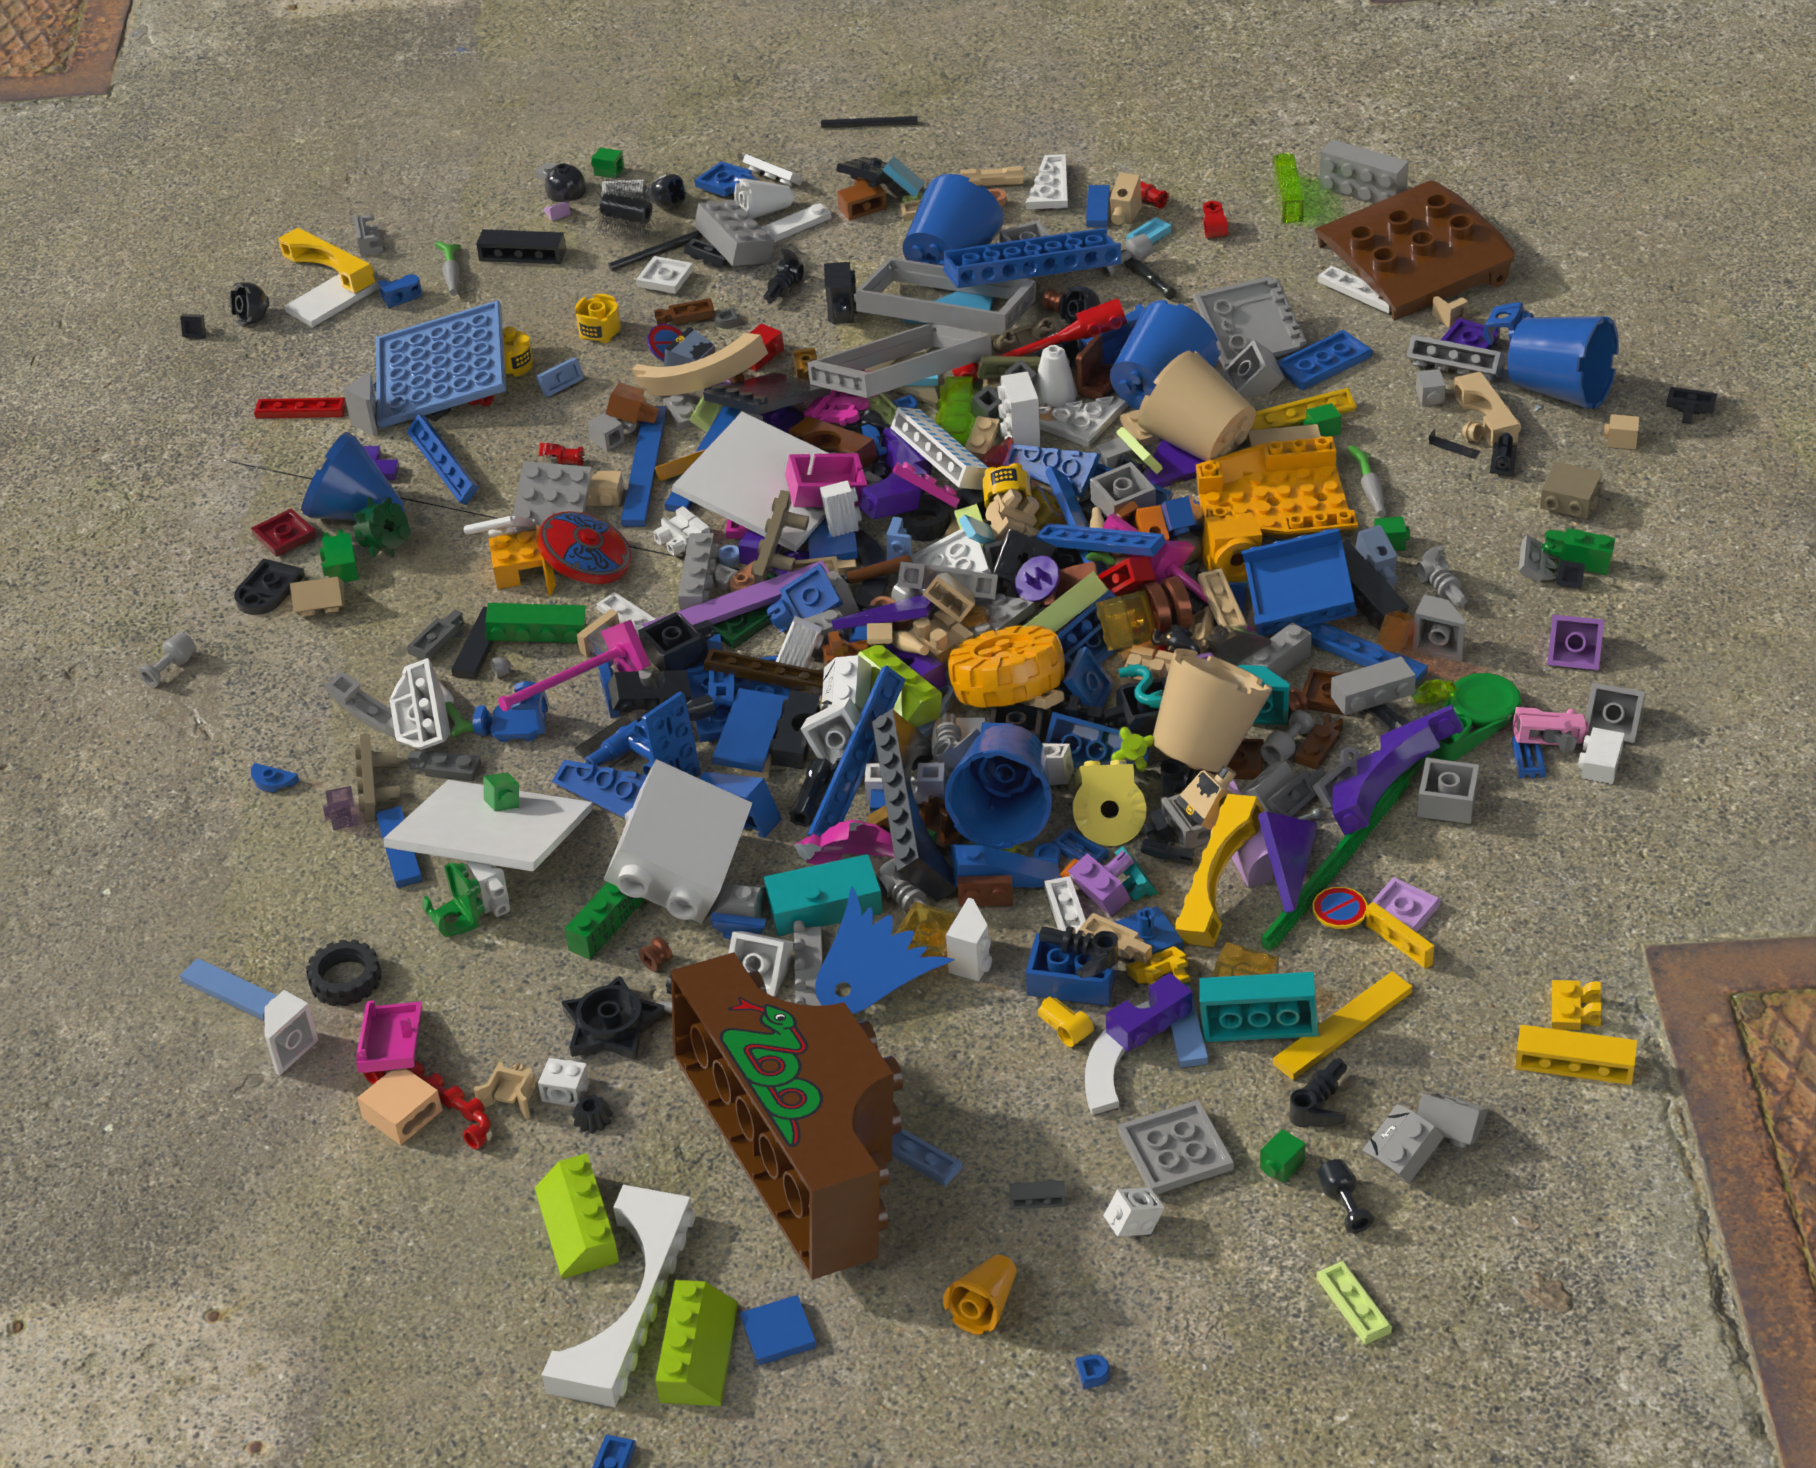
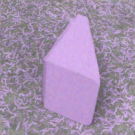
[544,202,571,221]

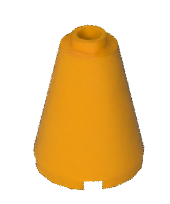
[943,1254,1017,1335]

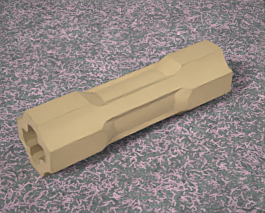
[960,166,1023,187]

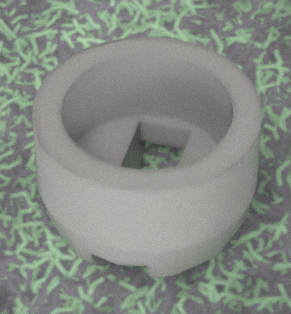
[491,657,511,678]

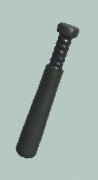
[1121,249,1176,300]

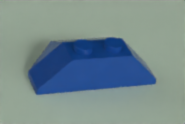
[1057,590,1126,665]

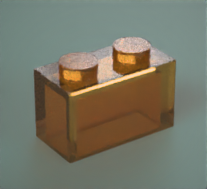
[1376,610,1415,653]

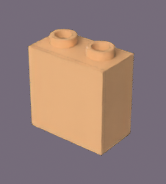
[357,1068,443,1145]

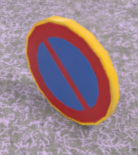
[1313,887,1367,929]

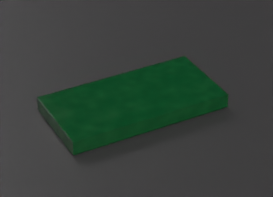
[713,573,778,649]

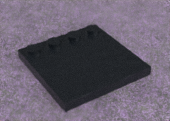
[703,372,831,415]

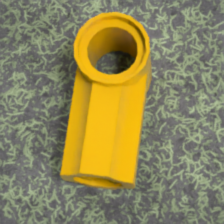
[1038,996,1094,1047]

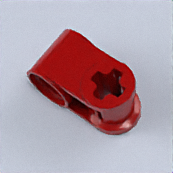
[1203,201,1228,238]

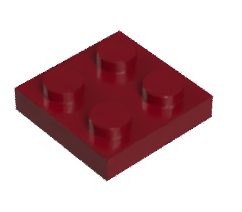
[251,508,316,557]

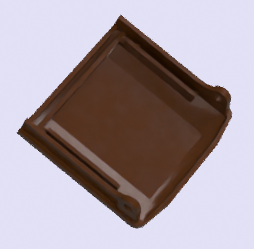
[1315,181,1515,321]

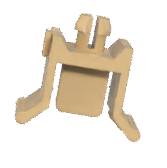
[474,1062,537,1119]

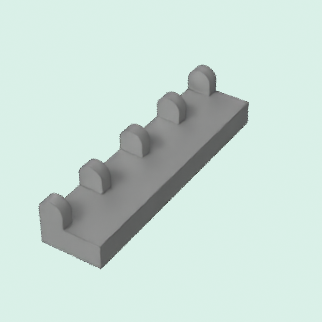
[793,921,823,1006]

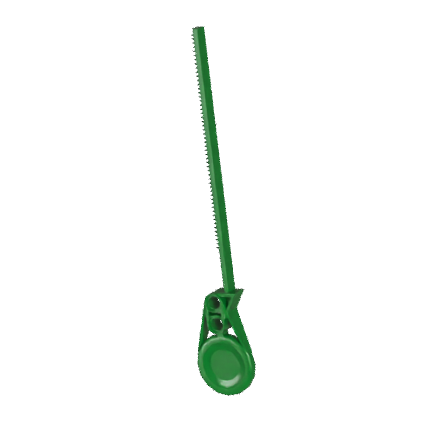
[1262,673,1522,951]

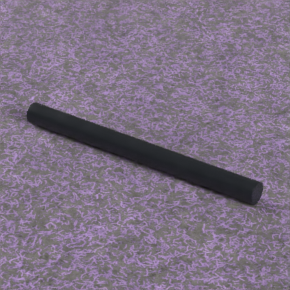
[821,116,918,128]
[608,230,702,271]

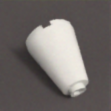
[734,178,795,219]
[1034,345,1078,408]

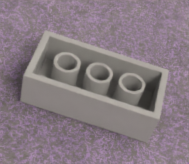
[1319,139,1409,204]
[694,200,774,266]

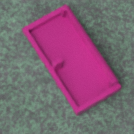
[356,1001,423,1073]

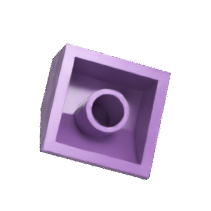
[1547,615,1604,670]

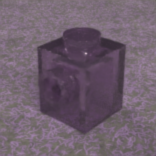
[323,786,359,830]

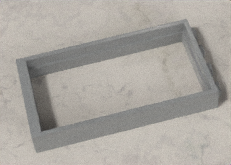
[854,258,1036,335]
[808,323,992,398]

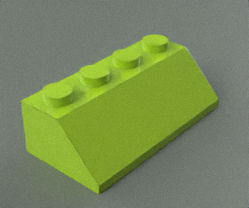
[858,644,942,728]
[534,1153,619,1279]
[655,1280,739,1406]

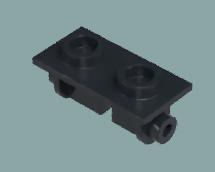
[1490,433,1517,475]

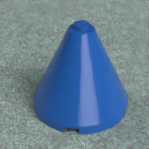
[301,432,406,521]

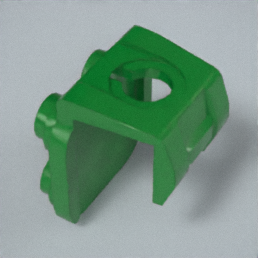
[422,862,485,937]

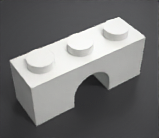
[865,763,946,804]

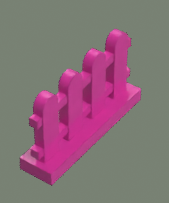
[804,369,879,425]

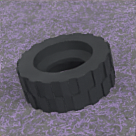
[898,494,951,542]

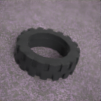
[306,939,382,1006]

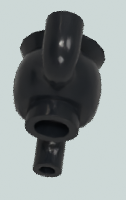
[843,410,891,435]
[1150,625,1200,655]

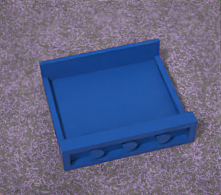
[1241,528,1358,636]

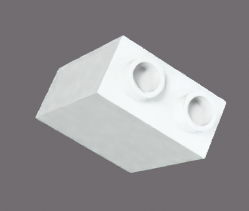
[603,759,752,924]

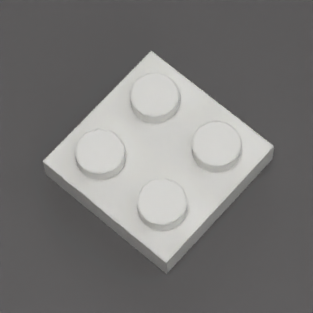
[636,256,694,294]

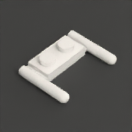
[464,516,538,537]

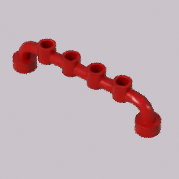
[363,1060,491,1150]

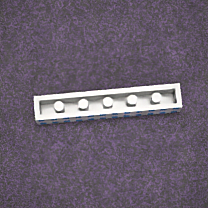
[891,407,988,490]

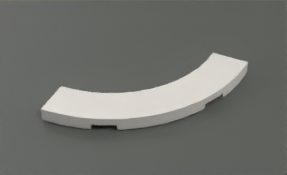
[1085,1001,1151,1115]

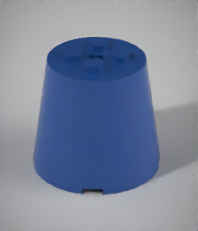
[902,174,1004,266]
[1110,300,1221,410]
[1508,316,1619,409]
[945,724,1052,849]

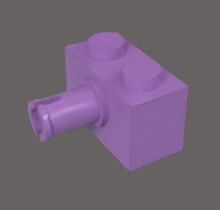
[1068,850,1134,917]

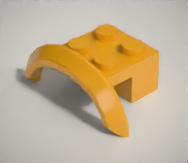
[488,525,556,596]

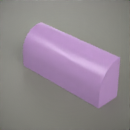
[1229,780,1274,888]

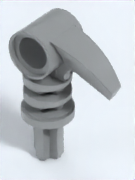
[1416,545,1468,608]
[932,713,980,773]
[876,858,936,923]

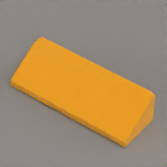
[655,449,706,481]

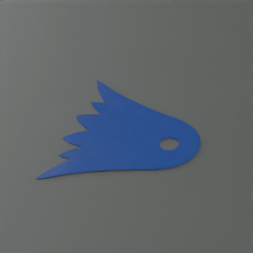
[815,886,955,1014]

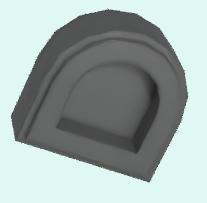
[715,308,740,329]

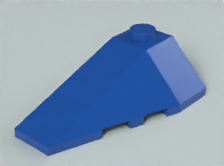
[1044,712,1150,768]
[949,844,1061,887]

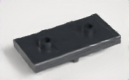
[836,157,894,188]

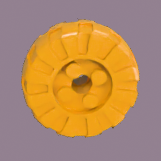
[948,625,1066,708]

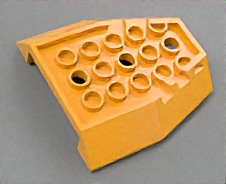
[1196,436,1358,539]

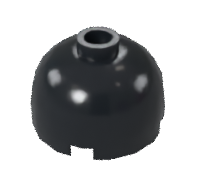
[545,163,586,202]
[229,282,269,326]
[1059,286,1101,327]

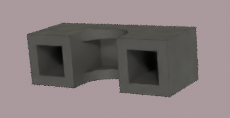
[970,359,1037,419]

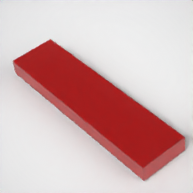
[254,397,347,419]

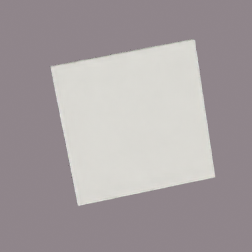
[672,412,863,552]
[384,780,592,872]

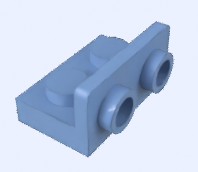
[886,517,912,573]

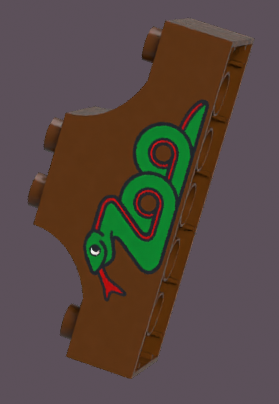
[671,952,903,1280]

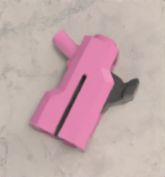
[1513,707,1589,752]

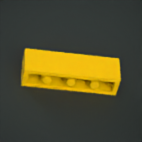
[1515,1024,1637,1085]

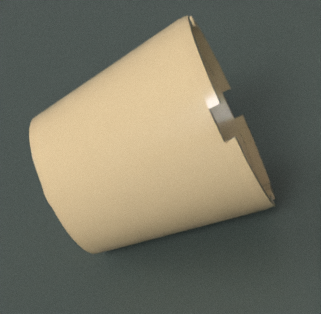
[1138,350,1256,461]
[1153,649,1272,772]

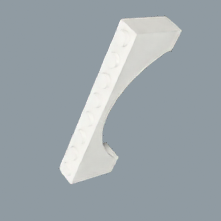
[542,1185,695,1407]

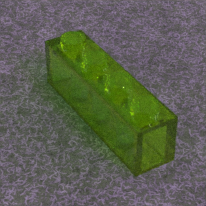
[1272,153,1304,223]
[935,376,974,447]

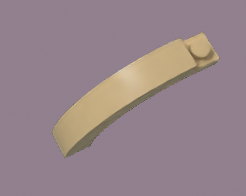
[632,333,768,396]

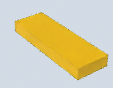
[1366,902,1434,969]

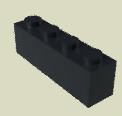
[476,229,567,264]
[1342,540,1409,634]

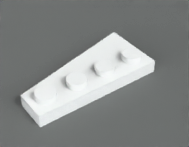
[1026,154,1068,209]

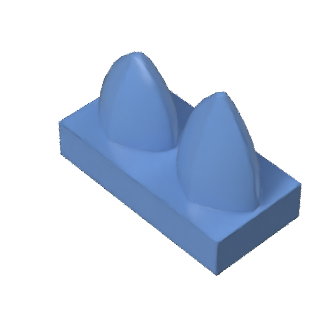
[537,358,585,397]

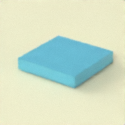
[882,156,925,197]

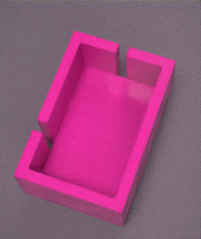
[785,453,867,507]

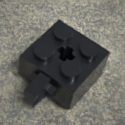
[824,262,858,324]
[992,529,1055,598]
[638,612,714,673]
[1102,677,1166,737]
[989,703,1045,743]

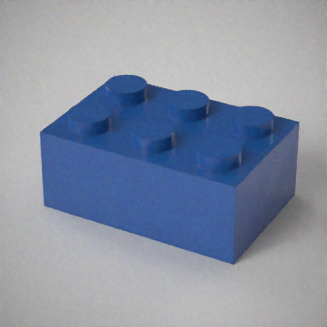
[1025,933,1119,1006]

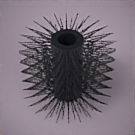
[592,173,660,244]

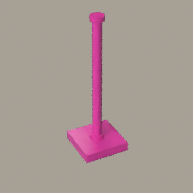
[1151,541,1266,647]
[498,620,651,711]

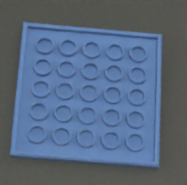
[376,300,506,429]

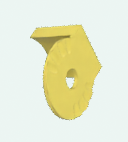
[1072,760,1147,847]

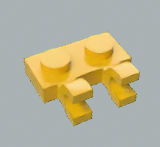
[1125,946,1191,986]
[1552,980,1601,1030]

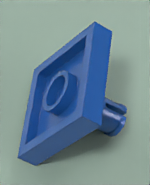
[1060,647,1114,708]
[1115,906,1183,963]

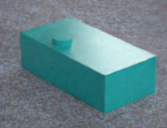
[764,854,883,936]
[1200,972,1319,1042]

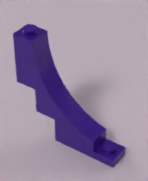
[859,428,933,520]
[1333,705,1464,835]

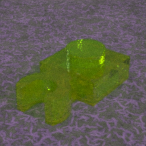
[1411,679,1457,704]

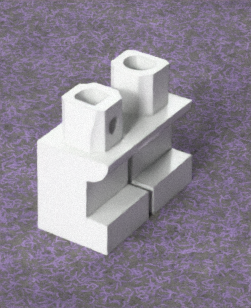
[653,506,710,556]
[465,861,510,917]

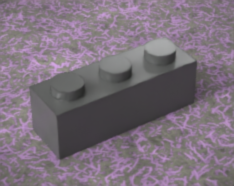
[1009,1180,1066,1210]

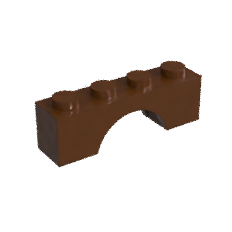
[789,416,878,469]

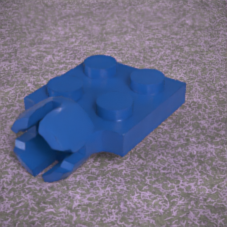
[694,161,757,197]
[767,563,843,632]

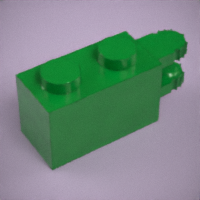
[1542,528,1616,575]
[319,529,359,583]

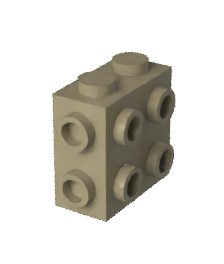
[1540,462,1605,519]

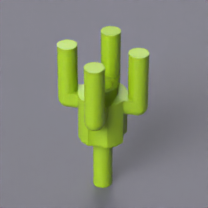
[1111,727,1154,773]

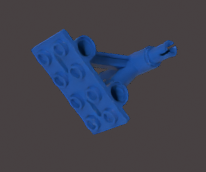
[584,692,701,777]

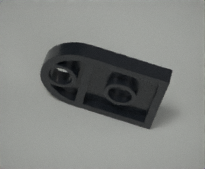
[234,558,305,615]

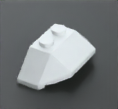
[389,658,450,750]

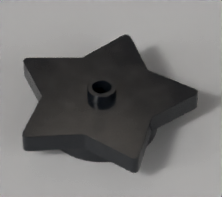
[562,976,666,1060]

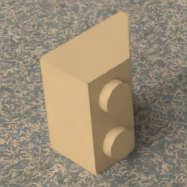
[290,577,345,617]

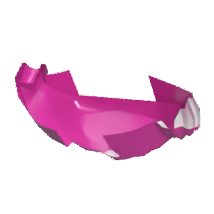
[794,820,895,865]

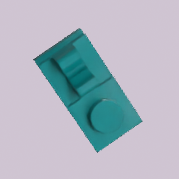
[1114,846,1158,901]

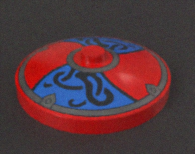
[537,511,631,584]

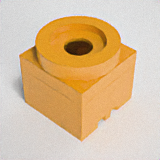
[1201,512,1263,583]

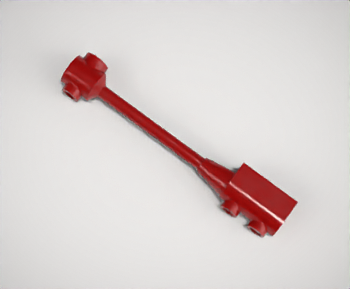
[952,298,1128,388]

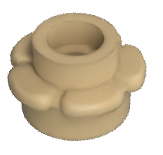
[1462,420,1483,443]

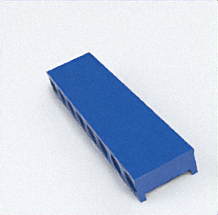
[943,227,1122,288]

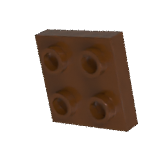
[919,795,964,855]

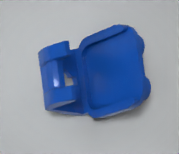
[1483,302,1534,345]
[490,681,549,742]

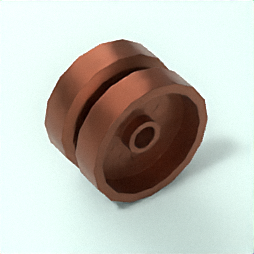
[1140,576,1192,635]

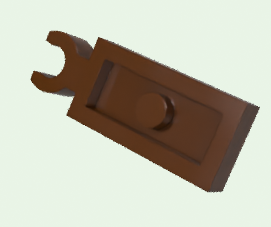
[654,298,715,325]
[1294,714,1343,770]

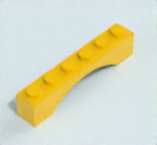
[278,228,375,293]
[1175,794,1265,947]

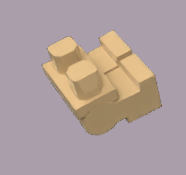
[986,488,1040,541]
[908,609,974,668]
[1120,645,1173,686]

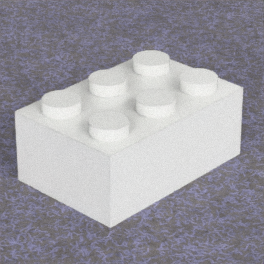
[997,371,1040,450]

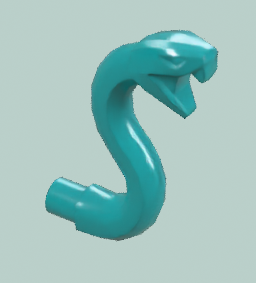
[1118,664,1163,708]

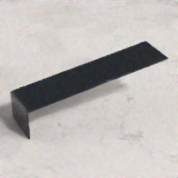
[1428,429,1480,459]

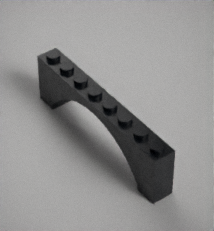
[872,708,958,903]

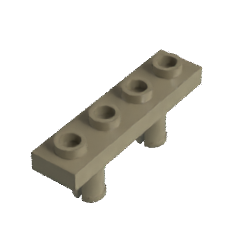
[990,316,1061,356]
[751,490,809,584]
[355,734,400,822]

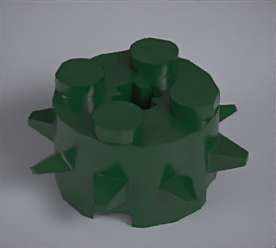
[353,497,411,558]

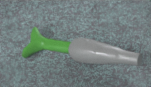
[435,241,461,296]
[1348,445,1386,517]

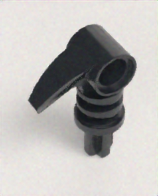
[764,249,804,304]
[1160,758,1214,798]
[1039,926,1118,978]
[1289,1058,1348,1128]

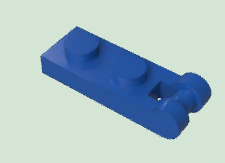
[598,660,620,718]
[708,670,734,708]

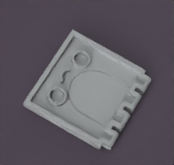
[1194,276,1307,369]

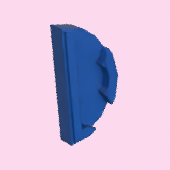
[251,763,299,792]
[711,912,766,940]

